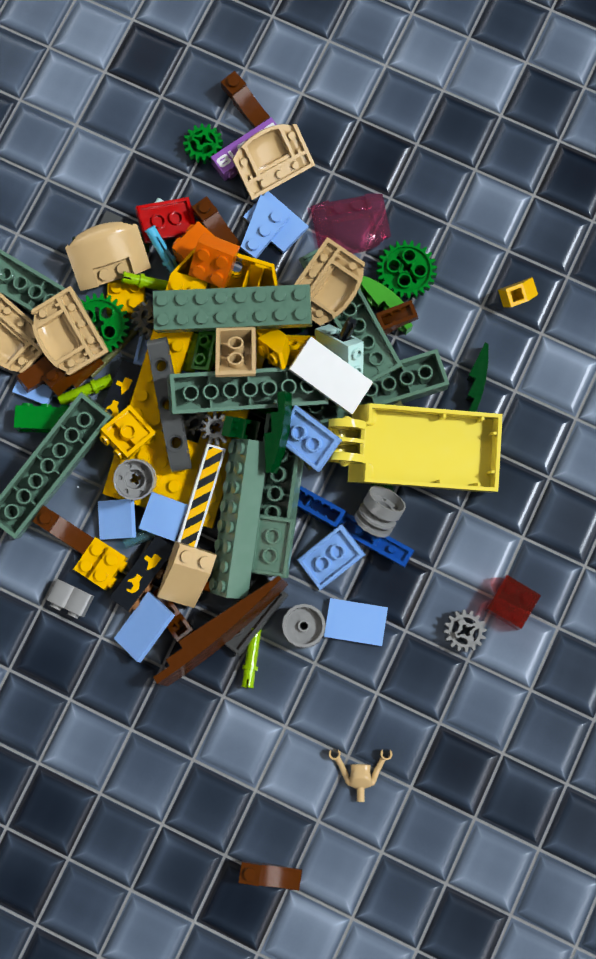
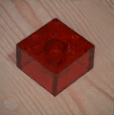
[484,575,541,630]

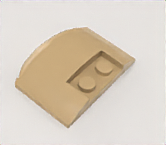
[232,124,315,200]
[65,222,151,291]
[294,237,365,326]
[31,286,109,375]
[0,293,43,373]

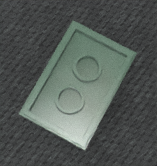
[251,514,296,578]

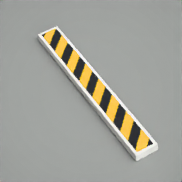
[177,443,226,547]

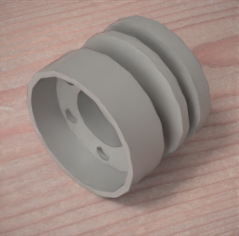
[113,459,157,500]
[354,486,406,538]

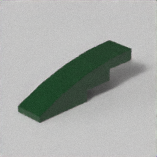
[465,342,489,412]
[264,391,292,474]
[221,416,265,441]

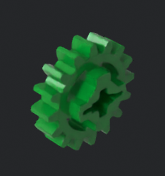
[183,123,223,164]

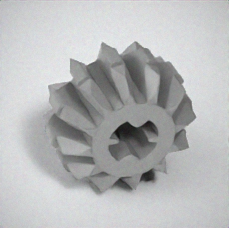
[199,412,227,445]

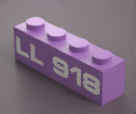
[211,117,277,181]

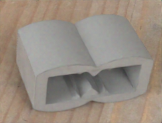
[47,579,94,619]

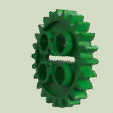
[376,240,437,300]
[80,293,130,353]

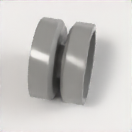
[282,604,326,649]

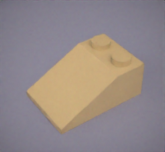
[215,327,257,377]
[157,541,217,608]

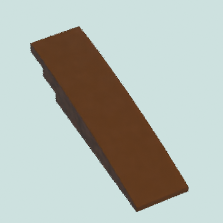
[153,576,288,687]

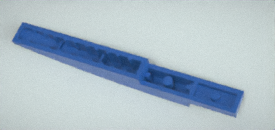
[297,486,414,568]

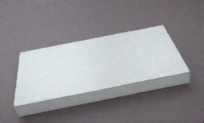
[288,337,373,415]

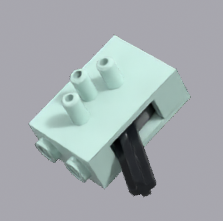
[315,317,364,374]

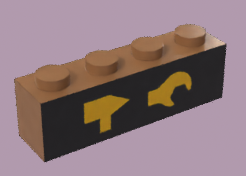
[102,360,141,417]
[110,535,173,613]

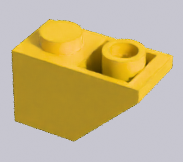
[498,277,538,307]
[257,328,291,370]

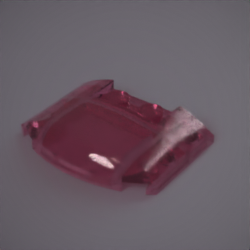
[310,194,391,254]

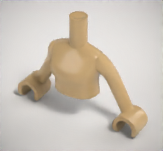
[329,749,392,802]

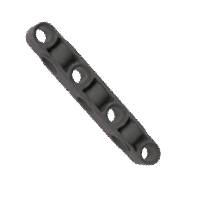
[147,337,192,472]

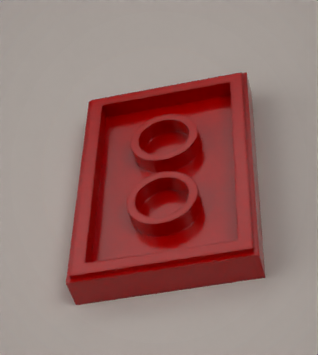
[135,197,196,244]

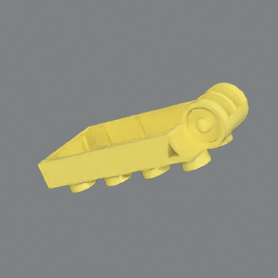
[328,403,503,493]

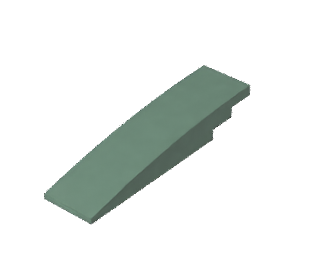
[299,248,403,382]
[0,249,109,336]

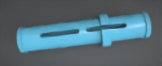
[145,225,178,274]

